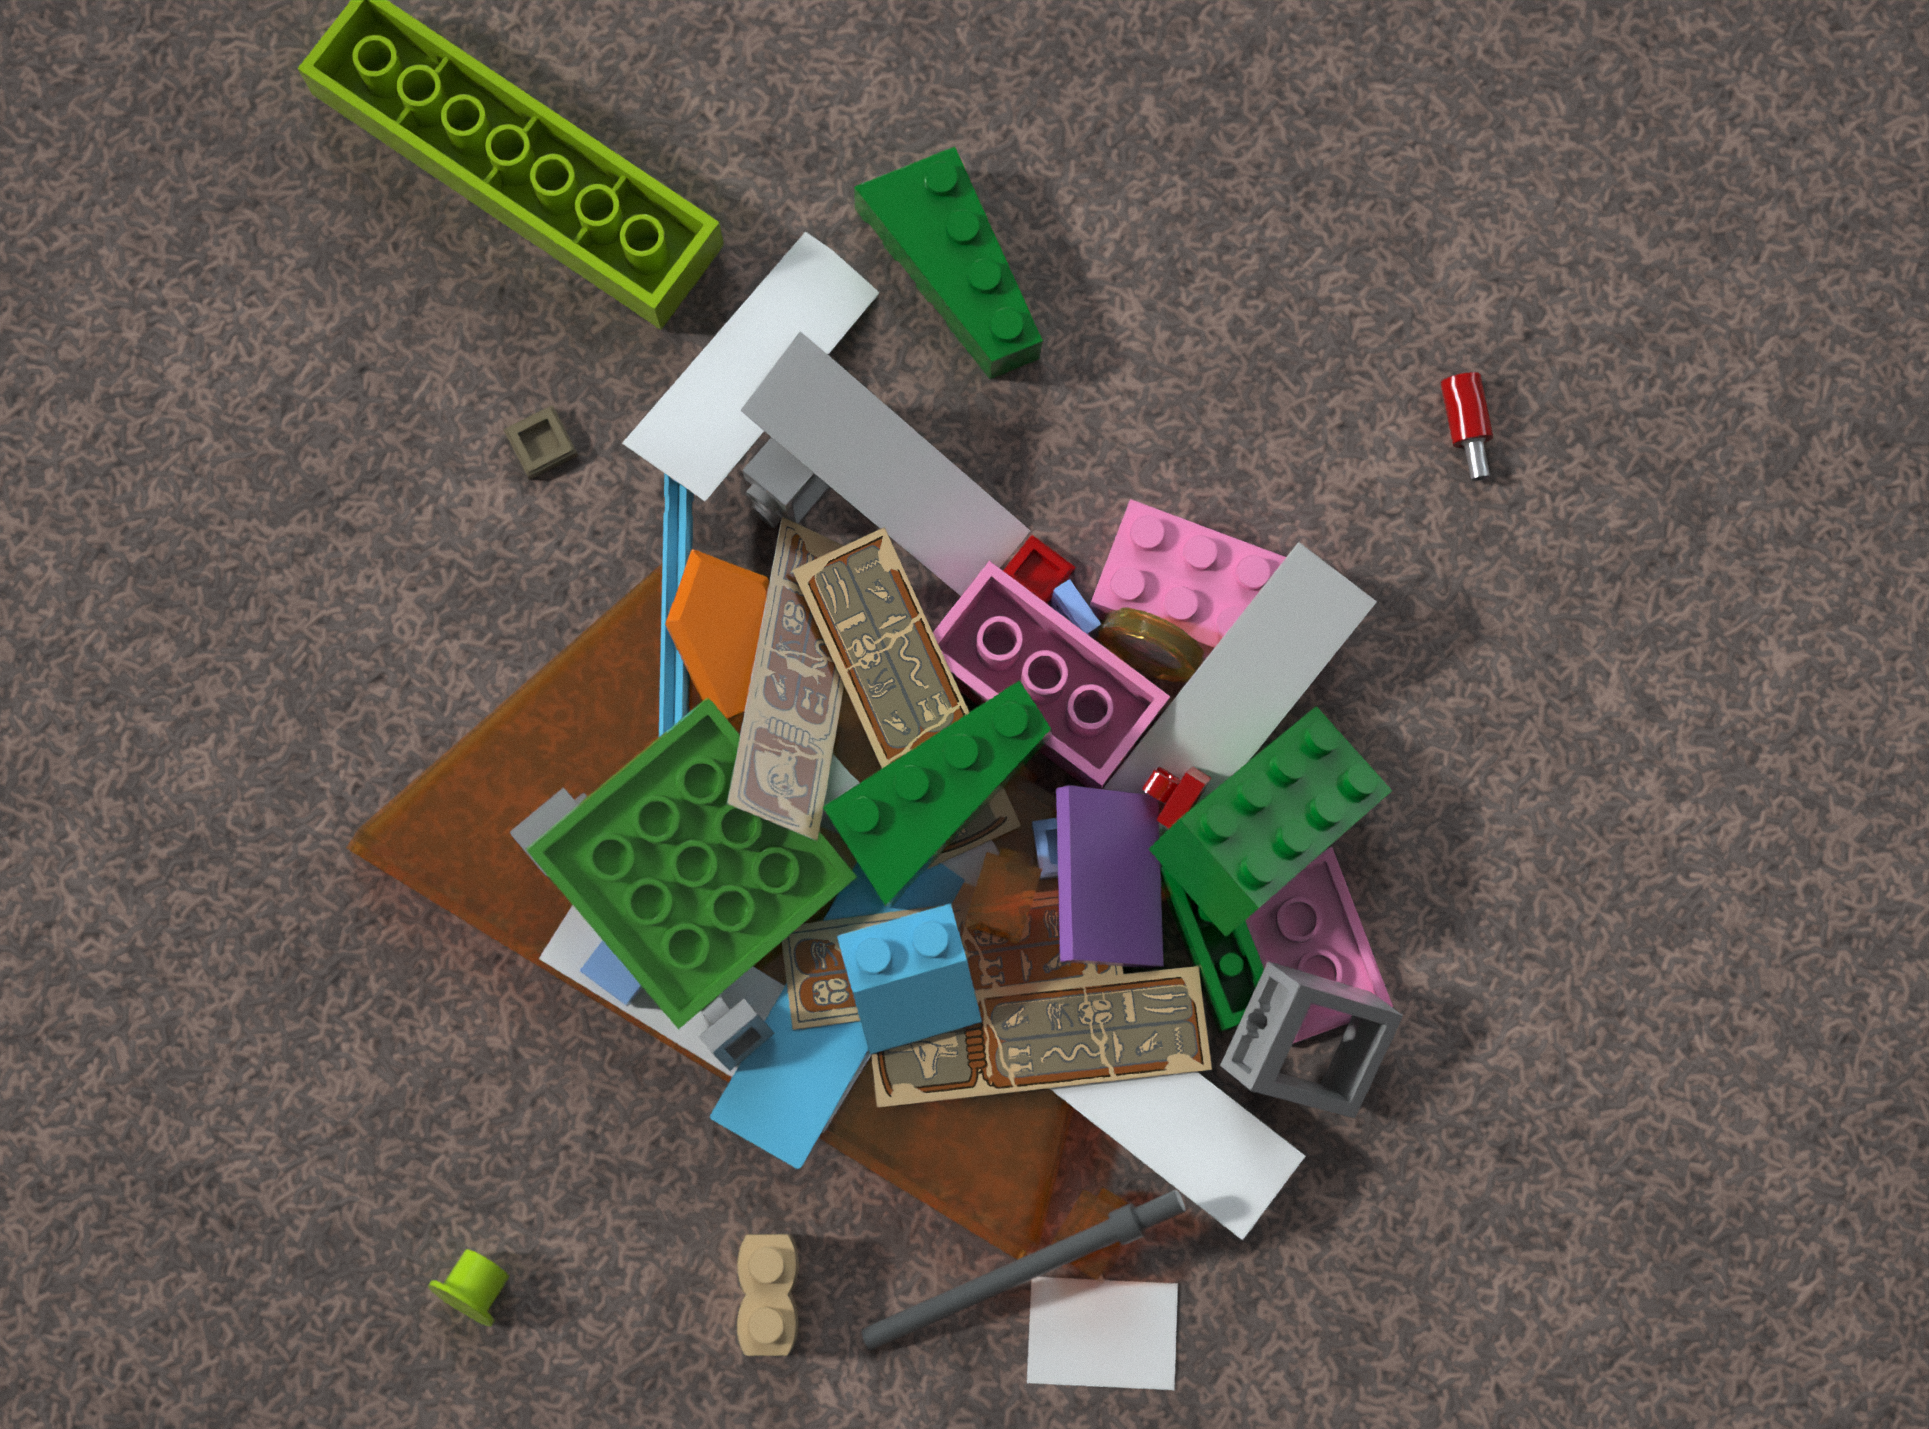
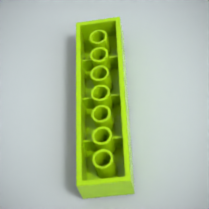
[297,0,724,330]

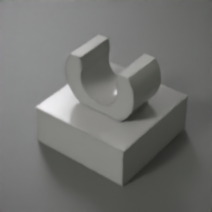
[699,996,774,1071]

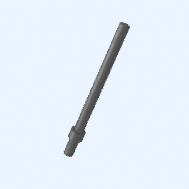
[861,1190,1186,1350]

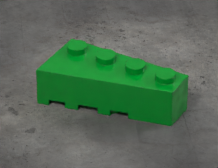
[854,146,1043,379]
[823,680,1052,908]

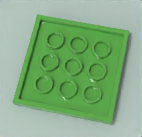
[525,698,857,1030]

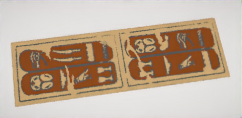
[782,890,1123,1030]

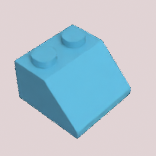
[837,903,982,1055]

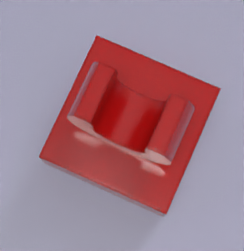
[1142,766,1212,828]

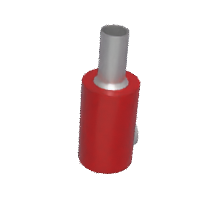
[1440,372,1493,481]

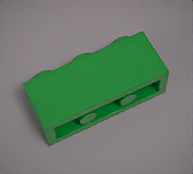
[1160,866,1264,1033]

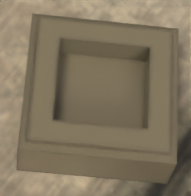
[503,405,579,480]

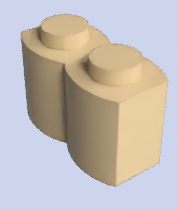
[737,1234,799,1356]

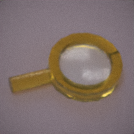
[1098,607,1204,682]

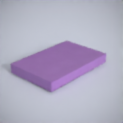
[1056,785,1163,968]

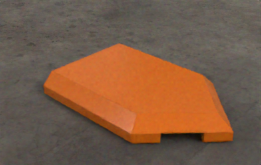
[665,549,770,720]

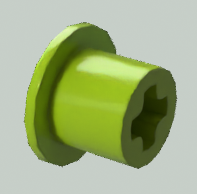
[428,1249,509,1327]

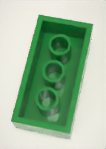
[1149,706,1392,937]

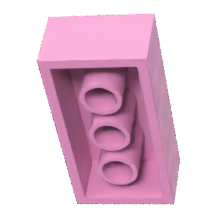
[1090,499,1286,659]
[933,561,1170,789]

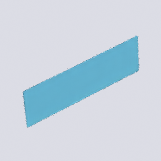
[710,862,965,1169]

